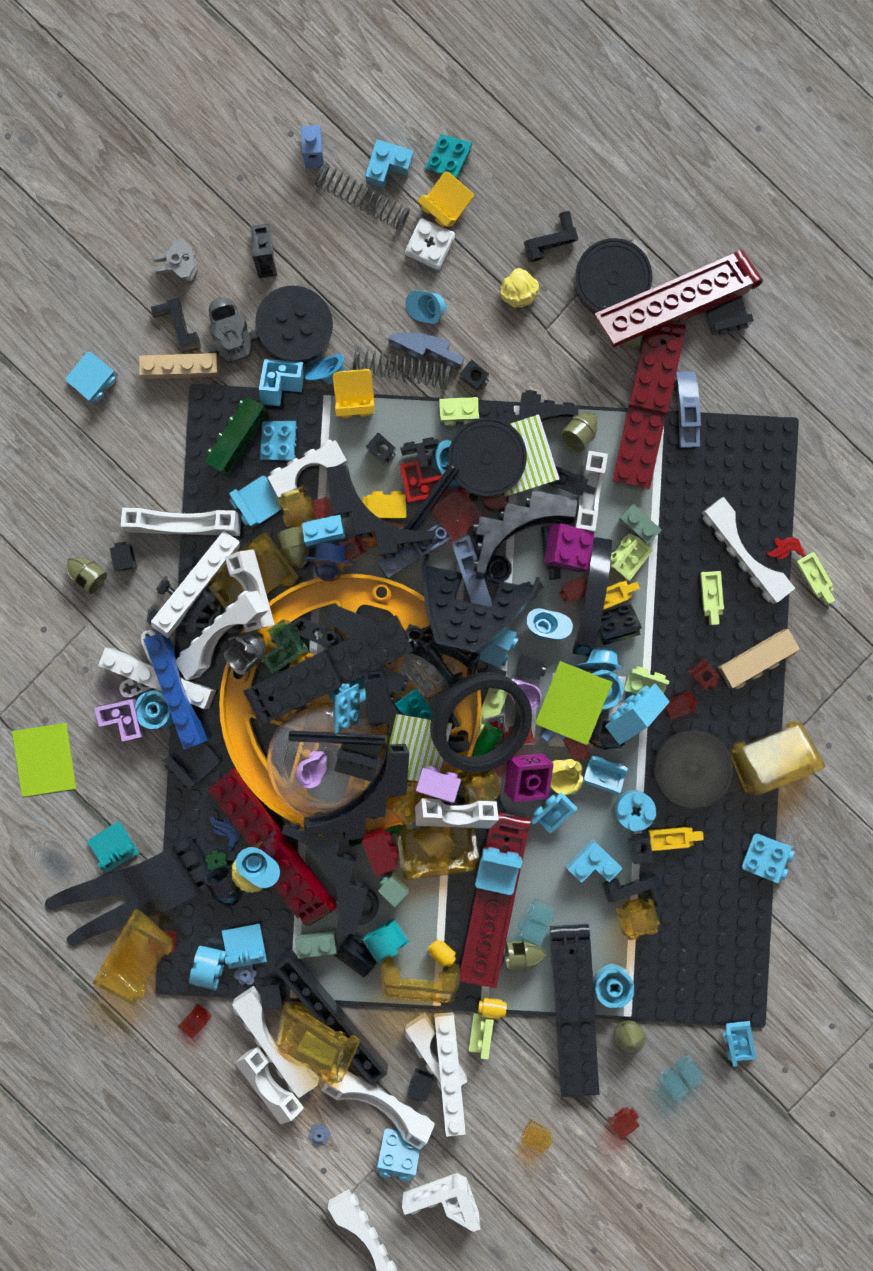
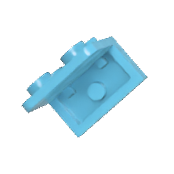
[66,352,119,405]
[229,476,284,528]
[302,515,348,548]
[742,834,795,883]
[475,847,522,895]
[376,1129,420,1181]

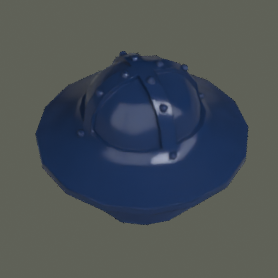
[303,543,356,582]

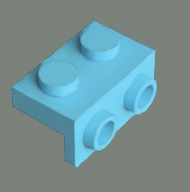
[583,756,629,795]
[531,792,577,834]
[723,1021,757,1067]

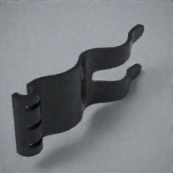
[45,836,218,946]

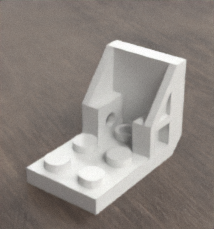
[402,1173,481,1232]

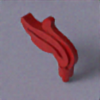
[766,537,806,559]

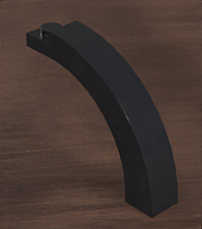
[572,537,612,656]

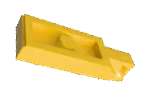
[603,581,640,610]
[648,827,704,851]

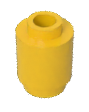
[427,939,456,967]
[478,998,507,1020]

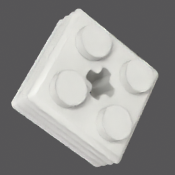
[405,218,455,270]

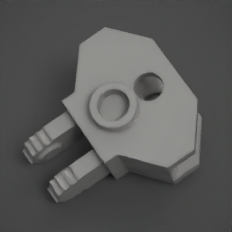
[152,238,198,283]

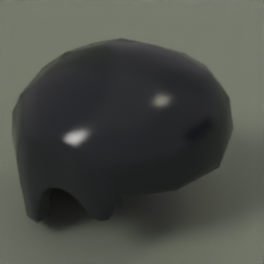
[484,554,512,583]

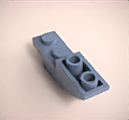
[388,333,464,369]
[676,371,701,448]
[377,521,453,579]
[451,535,493,607]

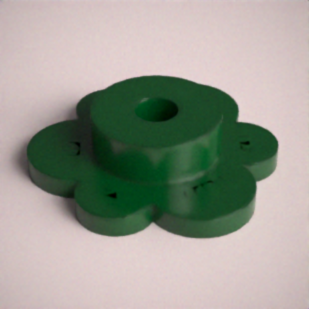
[205,851,227,870]

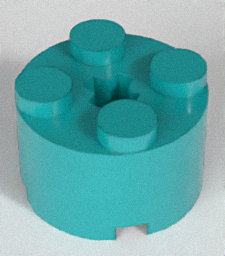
[363,919,410,963]

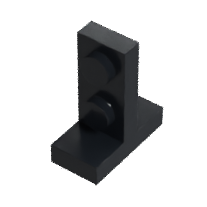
[250,224,278,278]

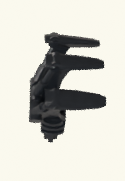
[147,555,243,636]
[405,624,480,688]

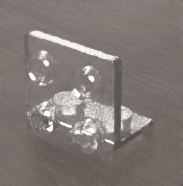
[402,653,460,699]

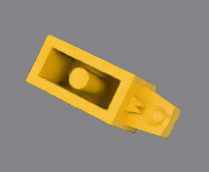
[363,491,407,520]

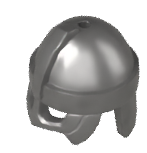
[224,632,266,674]

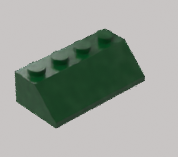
[205,397,268,476]

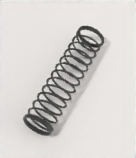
[315,163,410,231]
[352,347,451,390]

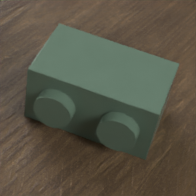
[618,504,662,545]
[378,871,409,907]
[295,930,338,959]

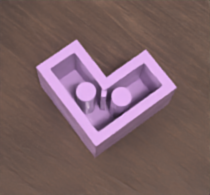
[95,698,146,741]
[415,766,461,804]

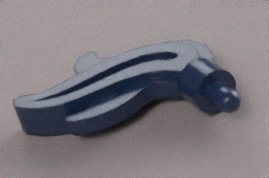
[210,816,240,852]

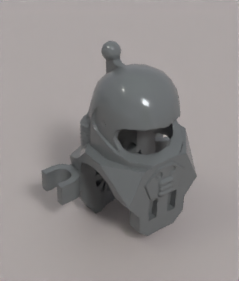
[206,297,258,363]

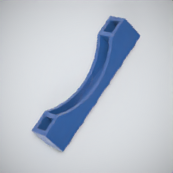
[143,633,207,749]

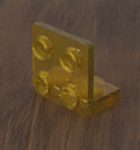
[386,780,434,827]

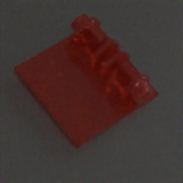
[431,487,484,540]

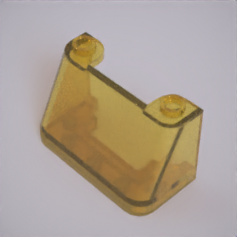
[208,533,299,609]
[729,720,826,795]
[397,823,480,880]
[92,908,173,1005]
[380,957,460,1004]
[276,1001,361,1085]

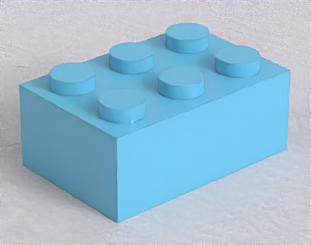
[605,684,669,744]

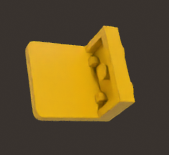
[418,172,474,227]
[333,369,375,418]

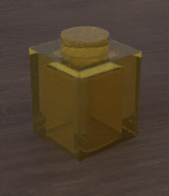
[521,1119,553,1153]

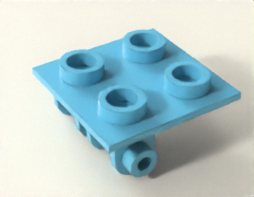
[260,421,297,461]
[334,684,360,734]
[222,923,267,969]

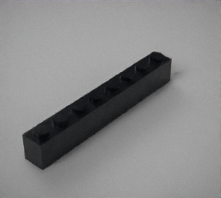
[274,949,388,1085]

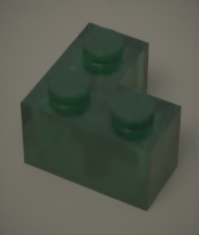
[262,619,310,674]

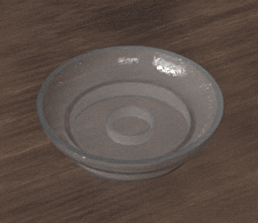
[267,702,385,817]

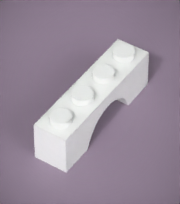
[268,440,348,499]
[574,451,608,532]
[225,550,275,632]
[415,798,498,829]
[405,1012,467,1089]
[235,1046,304,1124]

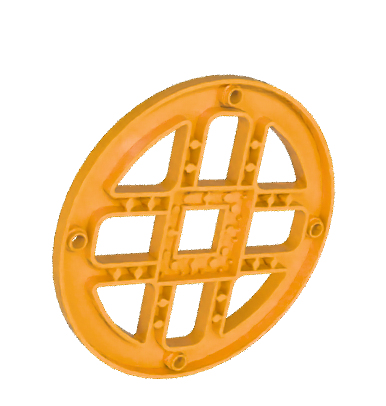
[219,574,481,833]

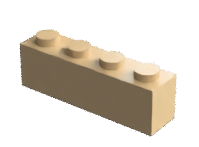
[139,353,221,379]
[718,629,800,689]

